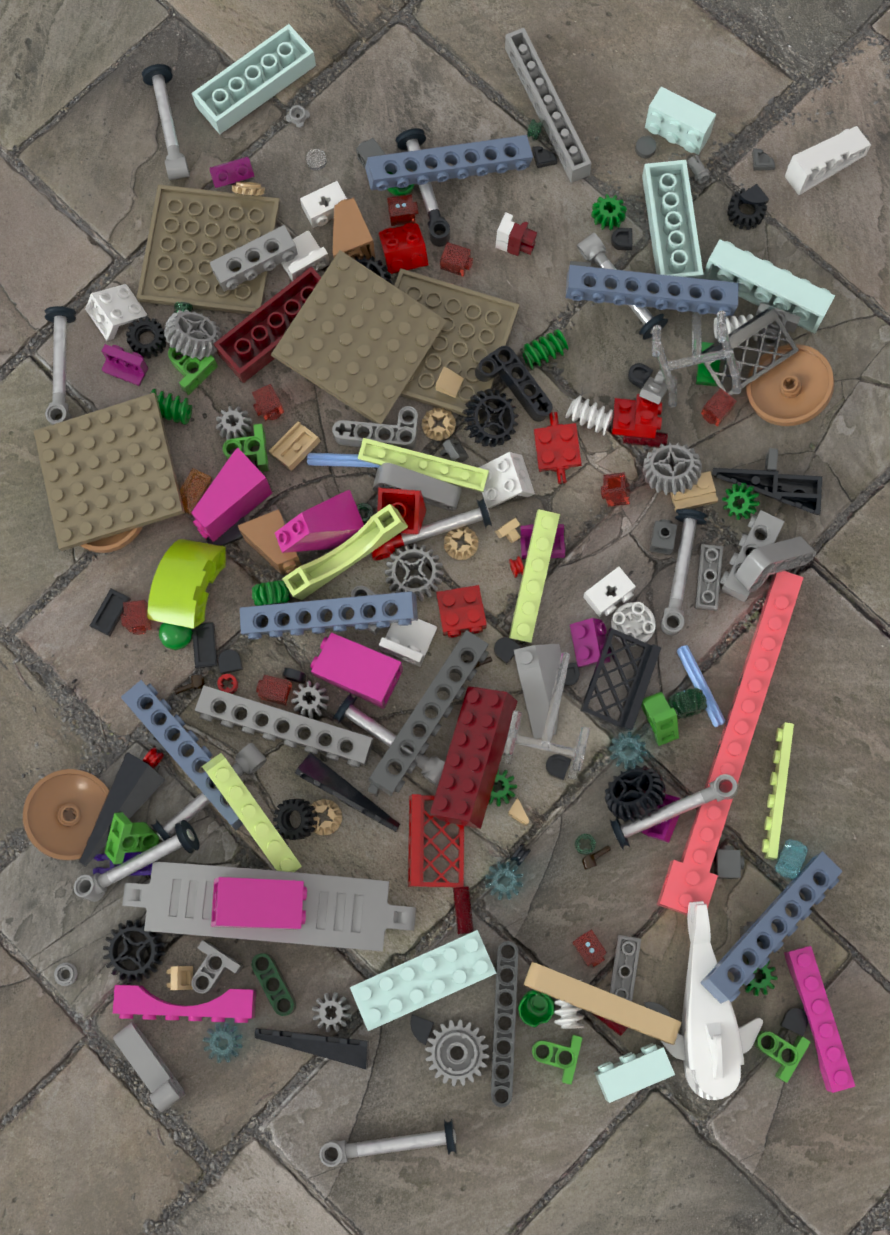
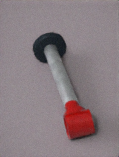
[371,497,492,561]

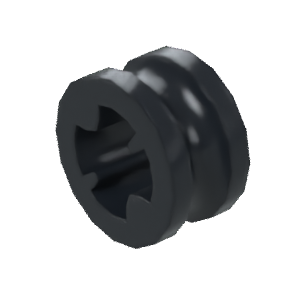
[510,843,531,866]

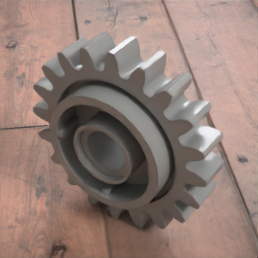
[425,1019,489,1086]

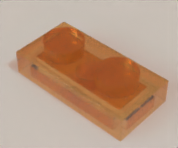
[180,468,213,516]

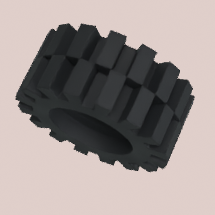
[727,188,767,230]
[126,317,167,359]
[273,799,317,840]

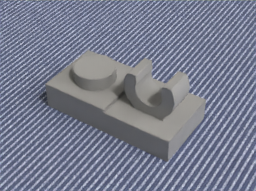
[639,370,669,405]

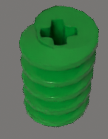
[521,329,568,370]
[150,388,193,425]

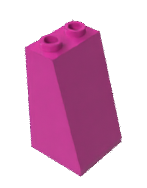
[191,448,272,542]
[275,490,364,553]
[310,633,403,709]
[211,877,307,929]

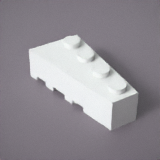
[785,126,871,195]

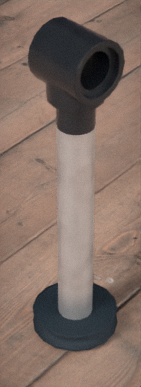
[395,128,450,247]

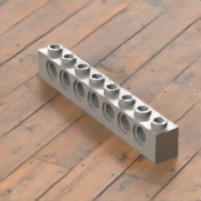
[505,28,592,183]
[195,685,374,768]

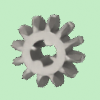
[216,406,252,440]
[291,681,329,719]
[312,992,351,1033]

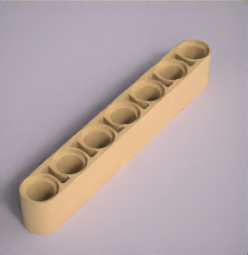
[524,962,682,1045]

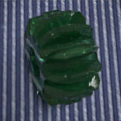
[668,688,707,719]

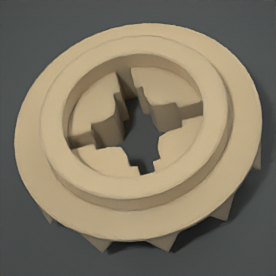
[232,181,265,196]
[422,407,456,441]
[444,527,478,560]
[311,799,342,835]

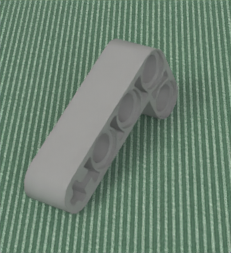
[332,406,418,450]
[372,463,462,511]
[735,536,816,592]
[113,1022,185,1112]

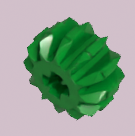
[591,194,627,231]
[722,483,760,520]
[252,580,290,606]
[488,768,517,807]
[743,958,778,996]

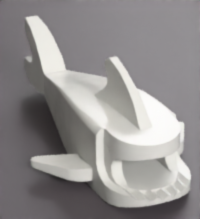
[661,901,763,1100]

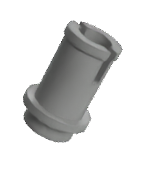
[687,155,710,183]

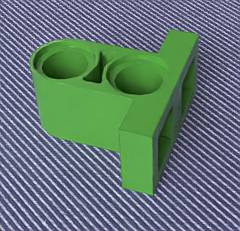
[168,347,218,396]
[223,424,269,472]
[641,692,679,746]
[104,812,159,864]
[754,1031,811,1083]
[531,1034,582,1085]

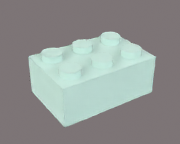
[645,87,716,155]
[594,1043,675,1103]

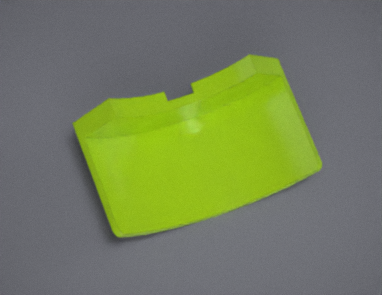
[147,539,226,628]

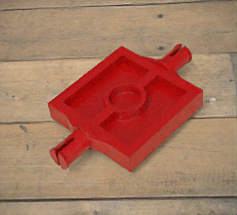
[534,412,582,484]

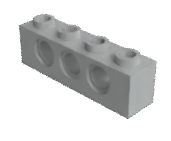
[209,225,298,292]
[720,510,785,602]

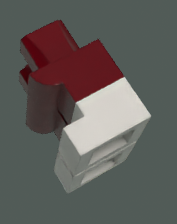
[495,212,537,256]

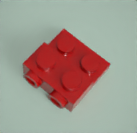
[612,394,662,439]
[436,585,487,638]

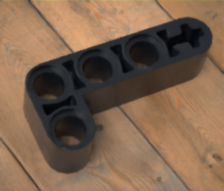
[475,346,553,422]

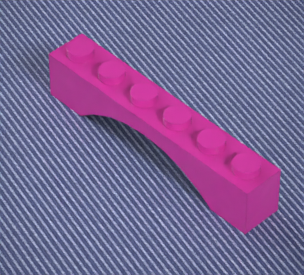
[784,946,855,1093]
[112,985,256,1023]

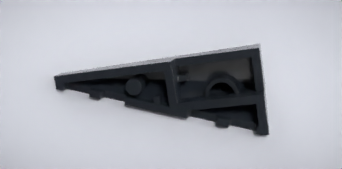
[712,468,823,516]
[78,752,165,867]
[295,752,401,832]
[255,1028,370,1069]

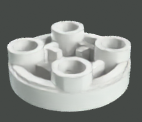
[611,602,656,647]

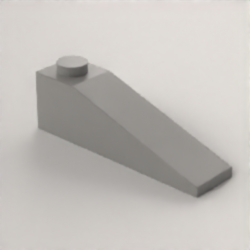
[514,644,564,739]

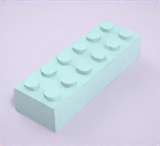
[192,24,316,134]
[642,160,703,279]
[702,240,835,334]
[350,930,496,1031]

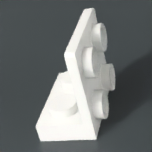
[274,231,330,281]
[85,284,147,341]
[478,452,535,508]
[379,612,437,667]

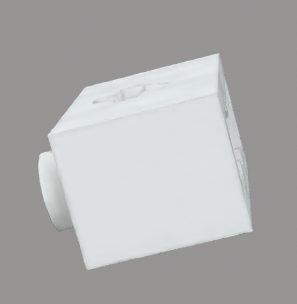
[300,181,347,228]
[583,567,636,618]

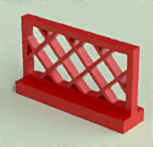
[408,794,464,888]

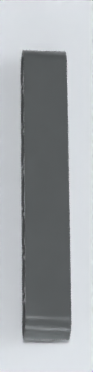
[491,941,518,1107]

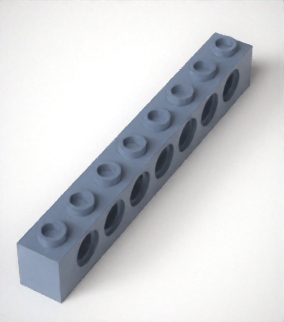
[365,135,533,191]
[565,265,739,317]
[240,591,418,639]
[121,680,243,831]
[700,851,842,1004]

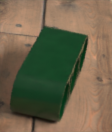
[251,953,296,1016]

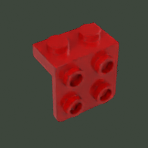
[378,223,429,274]

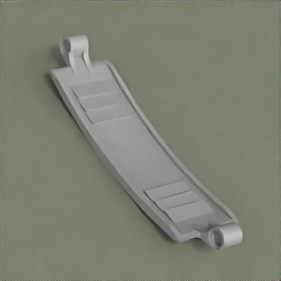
[122,862,416,952]

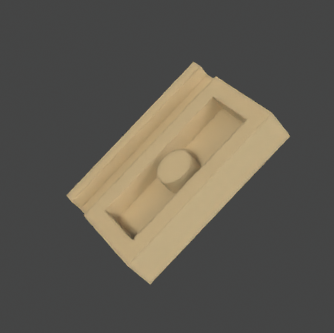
[269,422,321,471]
[670,471,718,512]

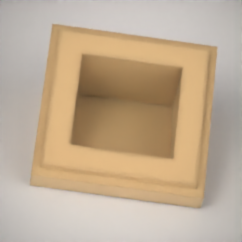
[436,367,464,398]
[508,798,529,826]

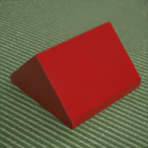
[377,488,427,534]

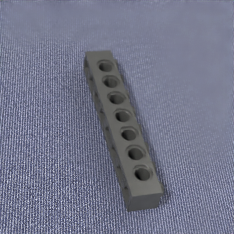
[369,630,489,796]

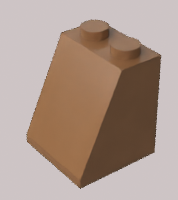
[332,198,376,260]
[238,509,302,575]

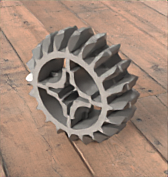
[164,310,222,360]
[643,442,702,496]
[385,544,444,601]

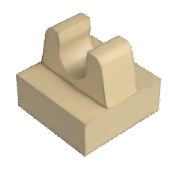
[494,518,521,543]
[166,966,193,990]

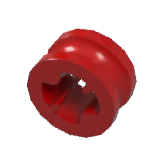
[509,556,524,578]
[217,674,238,694]
[142,747,164,769]

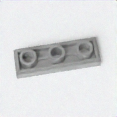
[695,544,723,611]
[609,935,641,1002]

